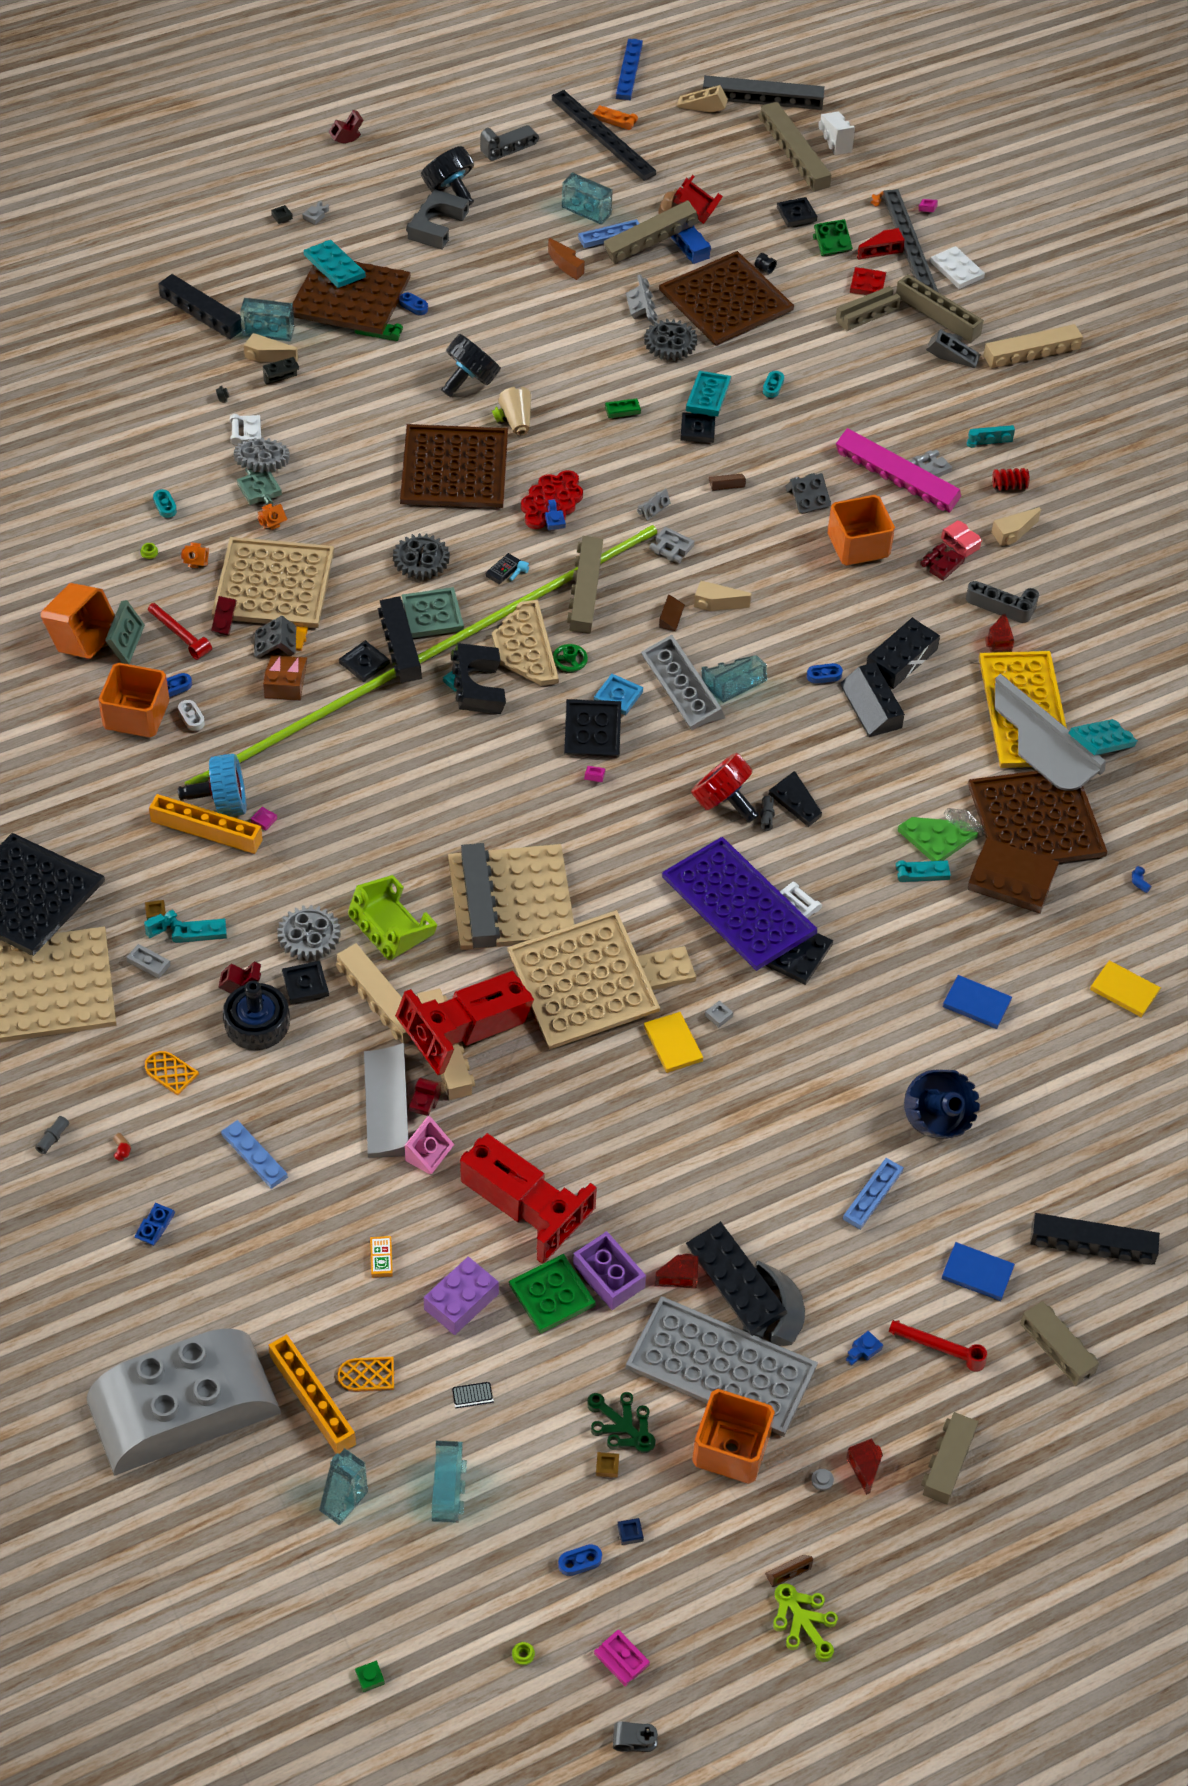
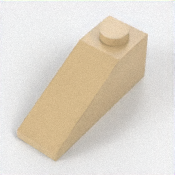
[677,85,728,112]
[244,333,298,363]
[991,507,1041,546]
[694,581,752,611]

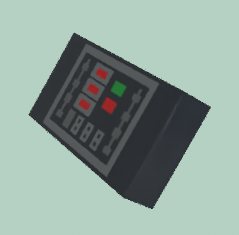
[486,553,521,585]

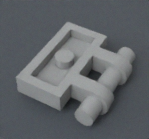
[909,449,952,477]
[649,527,695,563]

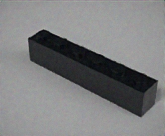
[158,274,244,340]
[377,596,422,683]
[1030,1213,1160,1265]

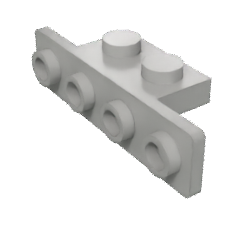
[626,274,658,326]

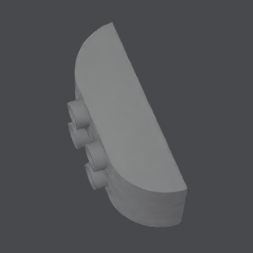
[87,1329,281,1476]

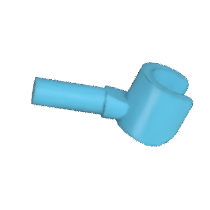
[509,561,529,581]

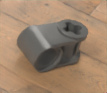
[613,1722,658,1752]

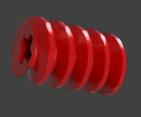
[992,468,1030,491]

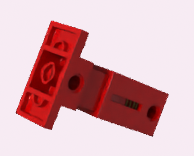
[395,970,534,1075]
[460,1133,597,1264]

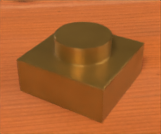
[145,900,166,920]
[596,1452,619,1478]

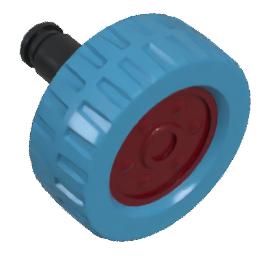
[178,754,247,817]

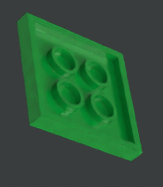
[509,1254,596,1334]

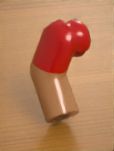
[113,1133,131,1162]

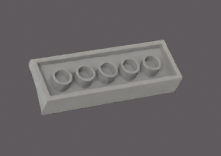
[641,635,725,730]
[364,1043,408,1158]

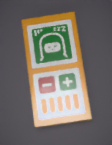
[370,1236,393,1278]

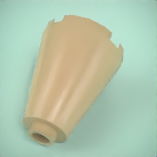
[498,387,531,435]

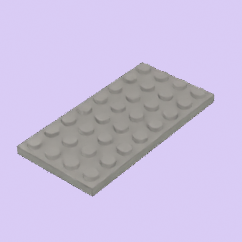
[625,1296,818,1437]

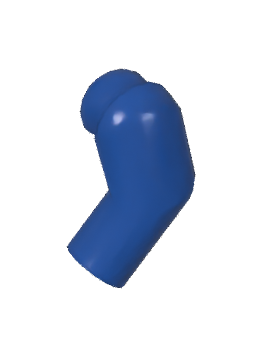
[1132,866,1152,893]

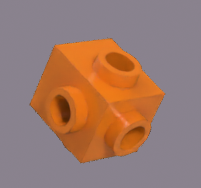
[258,504,287,530]
[181,542,209,568]

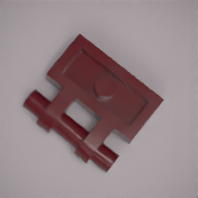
[920,543,965,581]

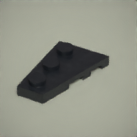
[768,771,822,827]

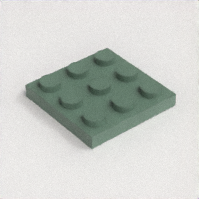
[402,587,464,638]

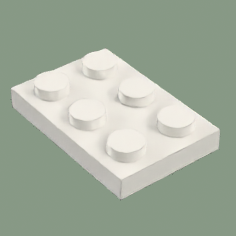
[930,246,985,289]

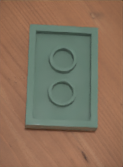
[105,600,145,664]

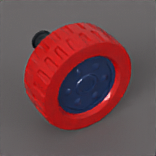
[691,753,759,823]

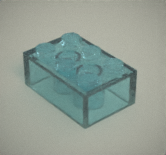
[562,172,613,225]
[240,298,295,341]

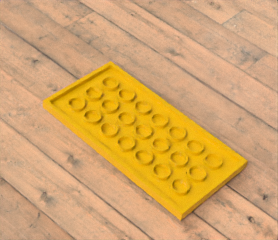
[979,651,1067,768]

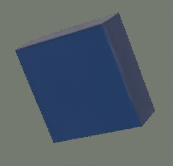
[617,1518,644,1545]

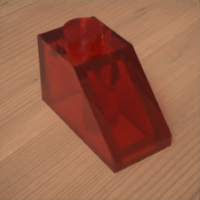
[985,614,1014,653]
[655,1254,698,1288]
[846,1438,883,1495]

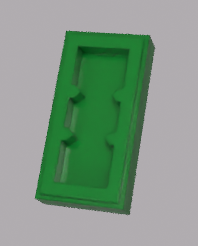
[605,398,641,418]

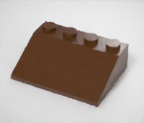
[968,838,1059,914]

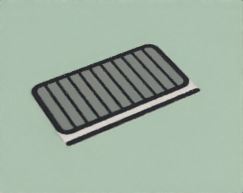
[452,1382,494,1408]

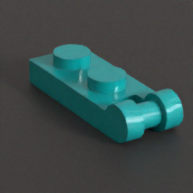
[967,425,1015,448]
[895,860,951,882]
[171,918,227,943]

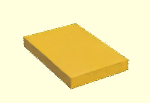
[1090,960,1161,1018]
[644,1012,704,1073]

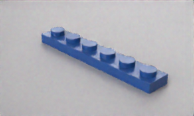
[616,39,643,101]

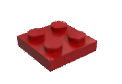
[850,267,887,295]

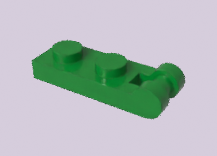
[355,323,403,341]

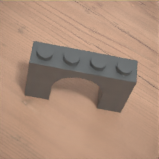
[406,189,469,250]

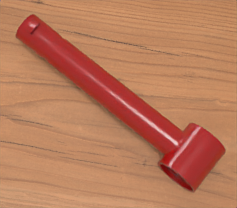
[148,603,212,660]
[889,1320,987,1372]

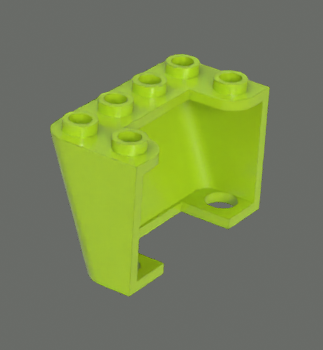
[348,875,438,960]

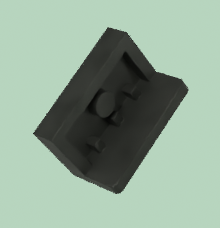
[263,357,299,385]

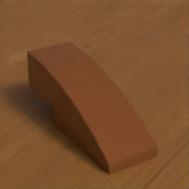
[548,238,585,280]

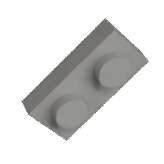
[126,944,171,979]

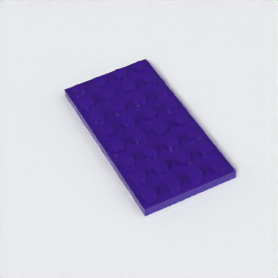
[662,837,817,971]

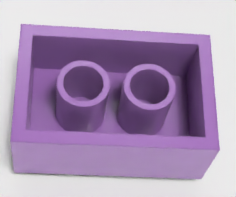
[573,1231,646,1310]
[424,1256,499,1335]

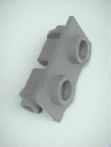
[637,488,671,521]

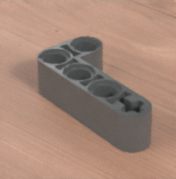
[480,125,539,161]
[966,581,1039,623]

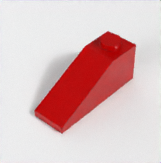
[857,228,905,260]

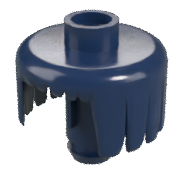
[904,1069,980,1139]

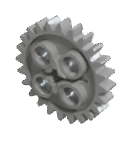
[234,438,290,473]
[277,905,341,961]

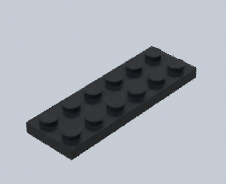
[686,1221,788,1336]

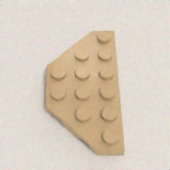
[492,600,559,686]

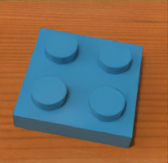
[594,674,643,716]

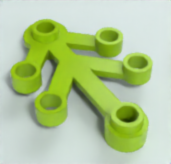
[773,1583,838,1662]

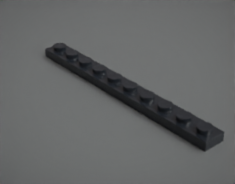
[552,90,656,181]

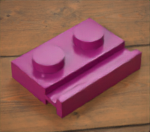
[594,1629,650,1687]

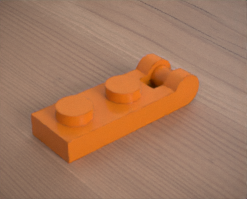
[593,105,638,130]

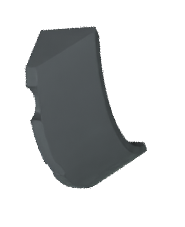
[755,1261,805,1346]

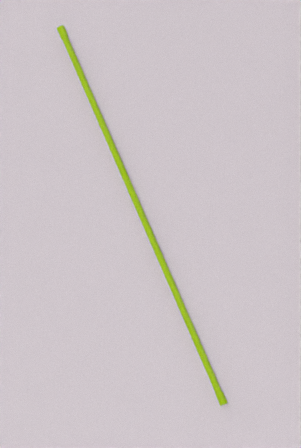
[185,525,657,786]

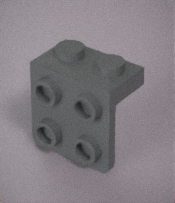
[785,473,831,514]
[254,616,296,658]

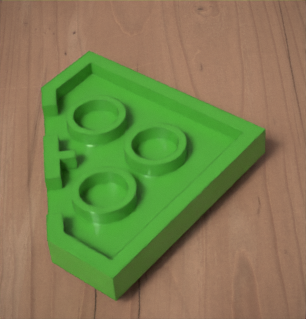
[897,817,978,861]

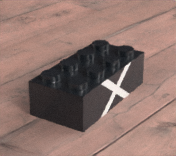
[866,617,940,689]

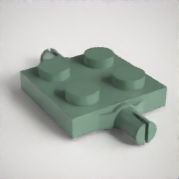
[237,467,282,506]

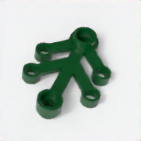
[587,1392,656,1453]

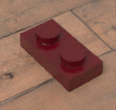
[211,596,237,635]

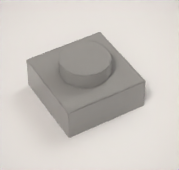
[705,1001,733,1028]

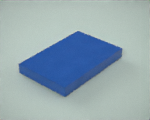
[943,975,1012,1029]
[941,1242,1015,1301]

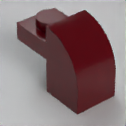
[329,110,364,144]
[218,961,261,993]
[409,1077,441,1116]

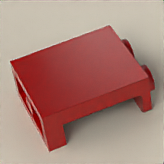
[673,175,723,224]

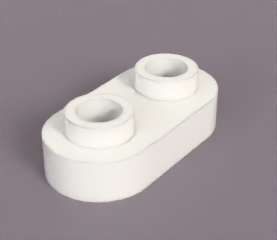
[178,700,205,731]

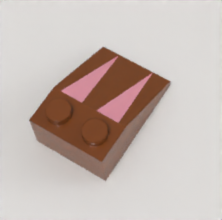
[263,655,307,701]

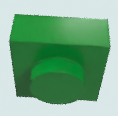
[355,1660,385,1692]

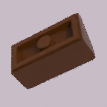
[709,473,746,491]
[659,594,685,631]
[765,1555,813,1587]

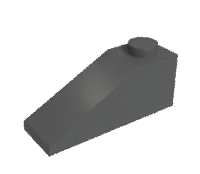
[926,329,981,368]

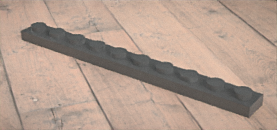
[883,189,939,293]

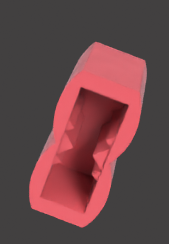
[941,521,982,558]

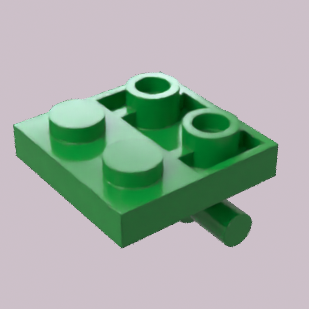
[813,219,853,256]

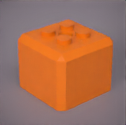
[827,495,895,565]
[40,583,115,659]
[98,663,170,738]
[692,1389,775,1484]

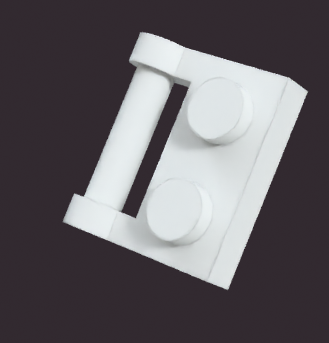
[230,414,261,445]
[780,882,822,918]

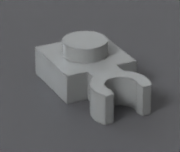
[302,201,329,225]

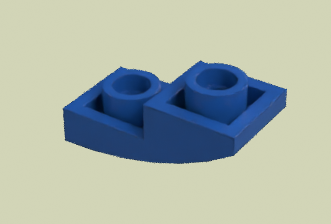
[135,1202,175,1246]

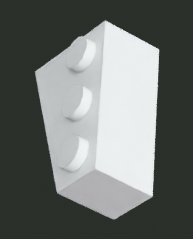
[819,111,855,155]

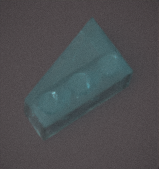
[702,655,767,703]
[432,1440,467,1523]
[319,1448,368,1525]

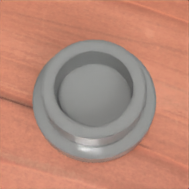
[812,1469,834,1491]

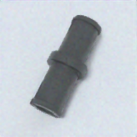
[760,796,775,831]
[35,1116,69,1154]

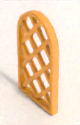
[145,1051,199,1095]
[337,1357,395,1392]

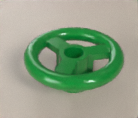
[553,644,588,672]

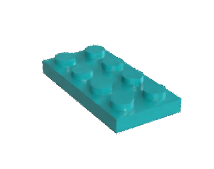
[304,240,366,288]
[686,371,731,417]
[1068,719,1138,756]

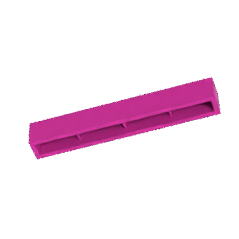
[836,428,961,513]

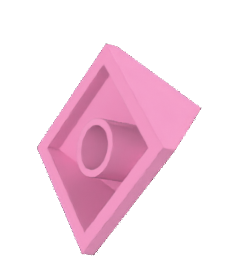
[405,1116,454,1174]

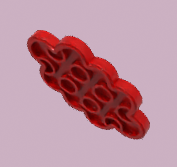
[521,470,583,529]

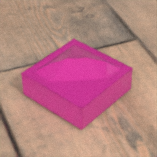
[919,199,938,212]
[584,766,606,782]
[251,807,277,831]

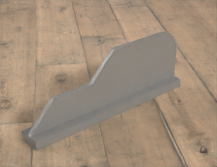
[995,674,1106,791]

